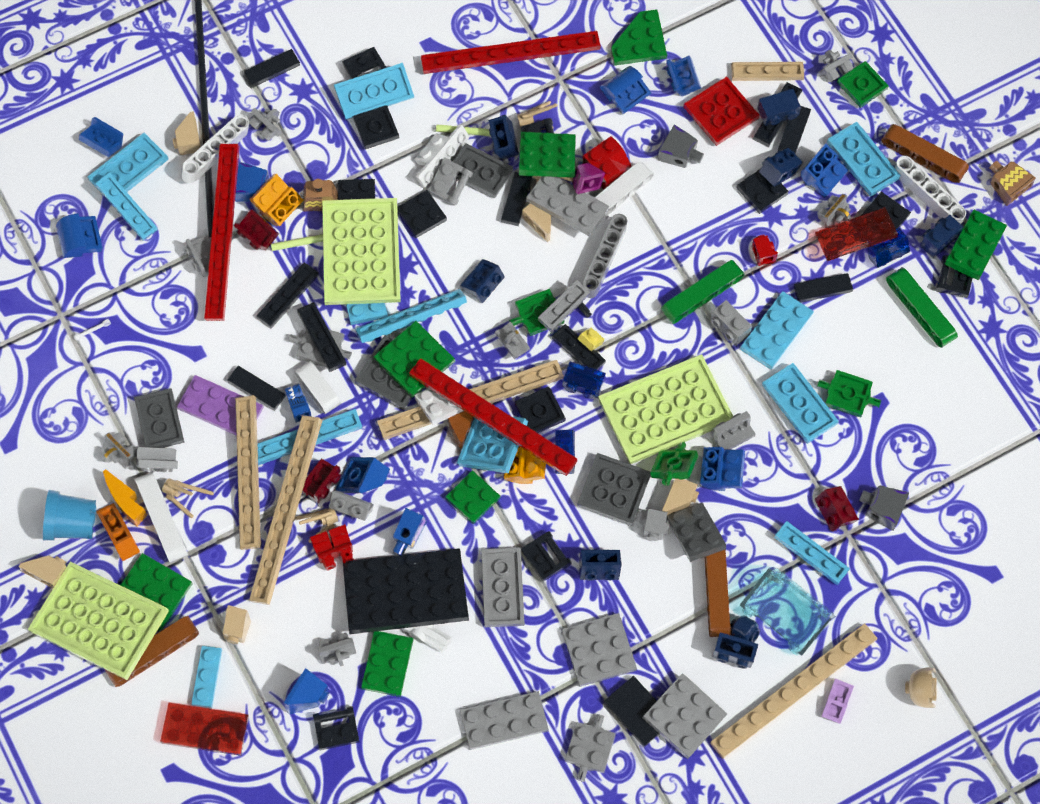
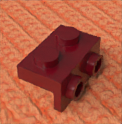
[233,209,279,251]
[302,458,341,503]
[815,486,859,532]

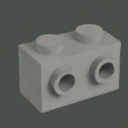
[710,300,752,346]

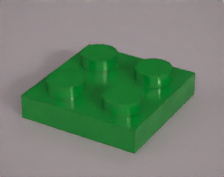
[837,61,889,108]
[445,470,501,525]

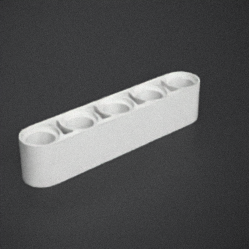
[181,114,249,183]
[894,156,966,224]
[595,161,654,222]
[135,472,188,563]

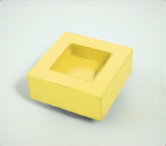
[578,327,605,351]

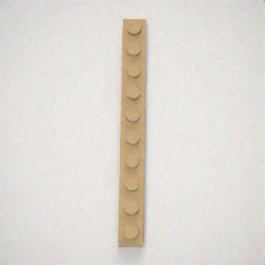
[377,360,564,440]
[249,415,322,605]
[710,623,878,759]

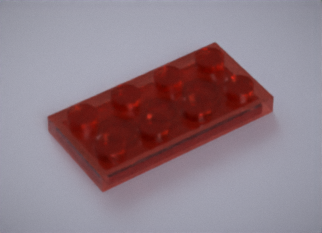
[815,207,898,261]
[160,702,249,756]

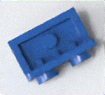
[666,55,702,97]
[79,117,124,158]

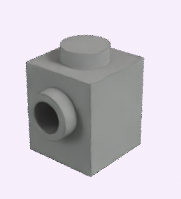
[643,509,669,541]

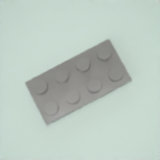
[526,176,609,237]
[481,548,525,628]
[460,691,549,750]

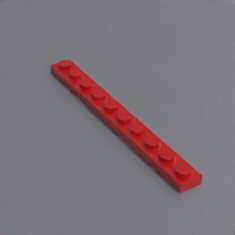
[421,31,601,74]
[204,144,240,321]
[409,358,578,476]

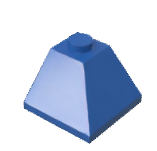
[335,457,390,493]
[284,668,330,715]

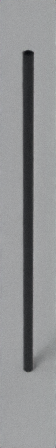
[195,0,214,238]

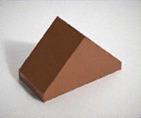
[448,411,474,449]

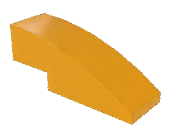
[103,469,147,527]

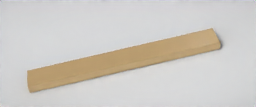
[235,395,261,550]

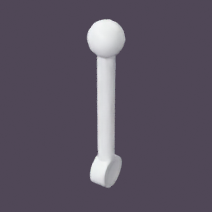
[73,319,111,341]

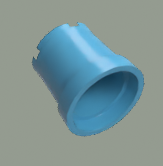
[43,489,97,541]

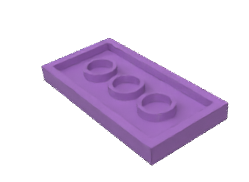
[177,375,264,436]

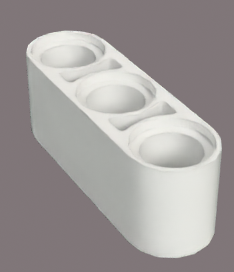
[294,361,341,414]

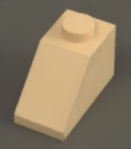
[173,111,201,155]
[522,204,551,243]
[662,479,699,515]
[19,555,67,589]
[223,605,251,644]

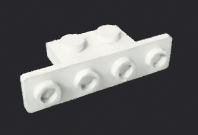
[415,125,469,189]

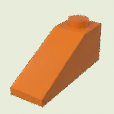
[96,503,140,561]

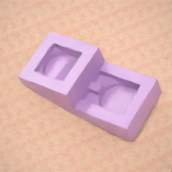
[822,678,854,724]

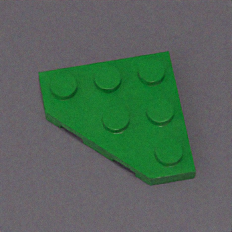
[611,9,667,66]

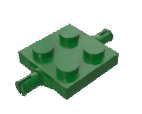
[509,289,565,336]
[817,370,881,418]
[650,442,698,486]

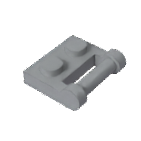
[428,157,474,205]

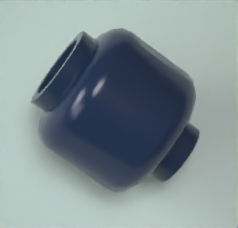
[730,615,760,642]

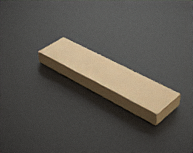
[731,62,804,81]

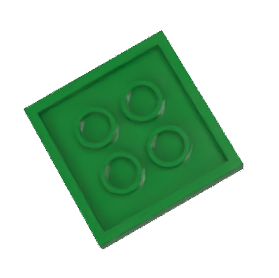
[519,132,576,178]
[374,321,455,398]
[120,553,193,632]

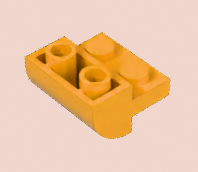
[250,174,304,226]
[504,446,546,484]

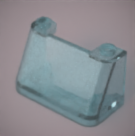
[740,566,836,656]

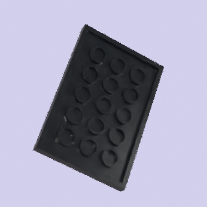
[342,548,469,635]

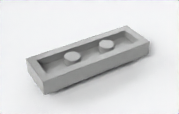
[538,280,591,332]

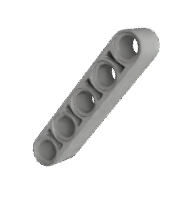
[582,213,628,298]

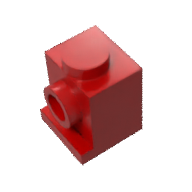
[751,235,778,266]

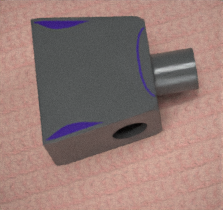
[658,124,704,168]
[859,485,909,531]

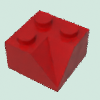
[582,135,632,190]

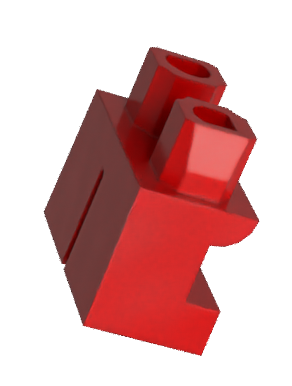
[310,524,353,571]

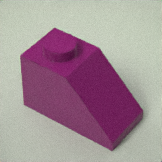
[572,163,605,194]

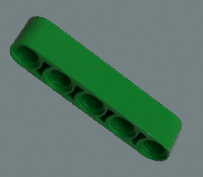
[661,260,745,324]
[886,267,958,348]

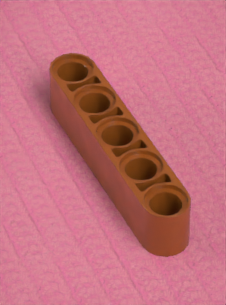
[881,124,969,183]
[704,549,730,637]
[105,616,200,687]

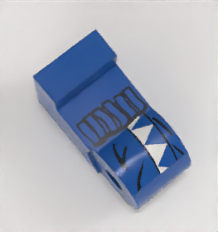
[284,383,312,423]

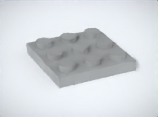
[562,613,637,687]
[642,673,727,759]

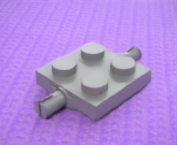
[288,330,352,367]
[565,714,616,782]

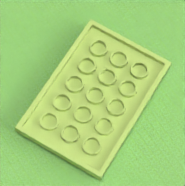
[322,198,401,305]
[598,354,733,464]
[28,562,169,680]

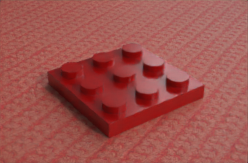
[683,76,760,146]

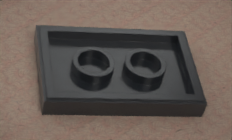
[603,675,659,747]

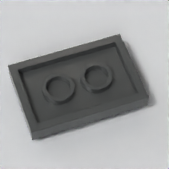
[453,143,513,198]
[134,388,185,448]
[667,502,726,562]

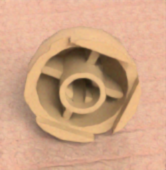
[905,667,937,708]

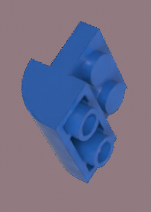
[599,66,652,115]
[801,143,848,197]
[56,213,103,258]
[700,447,745,491]

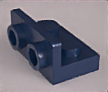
[460,259,505,303]

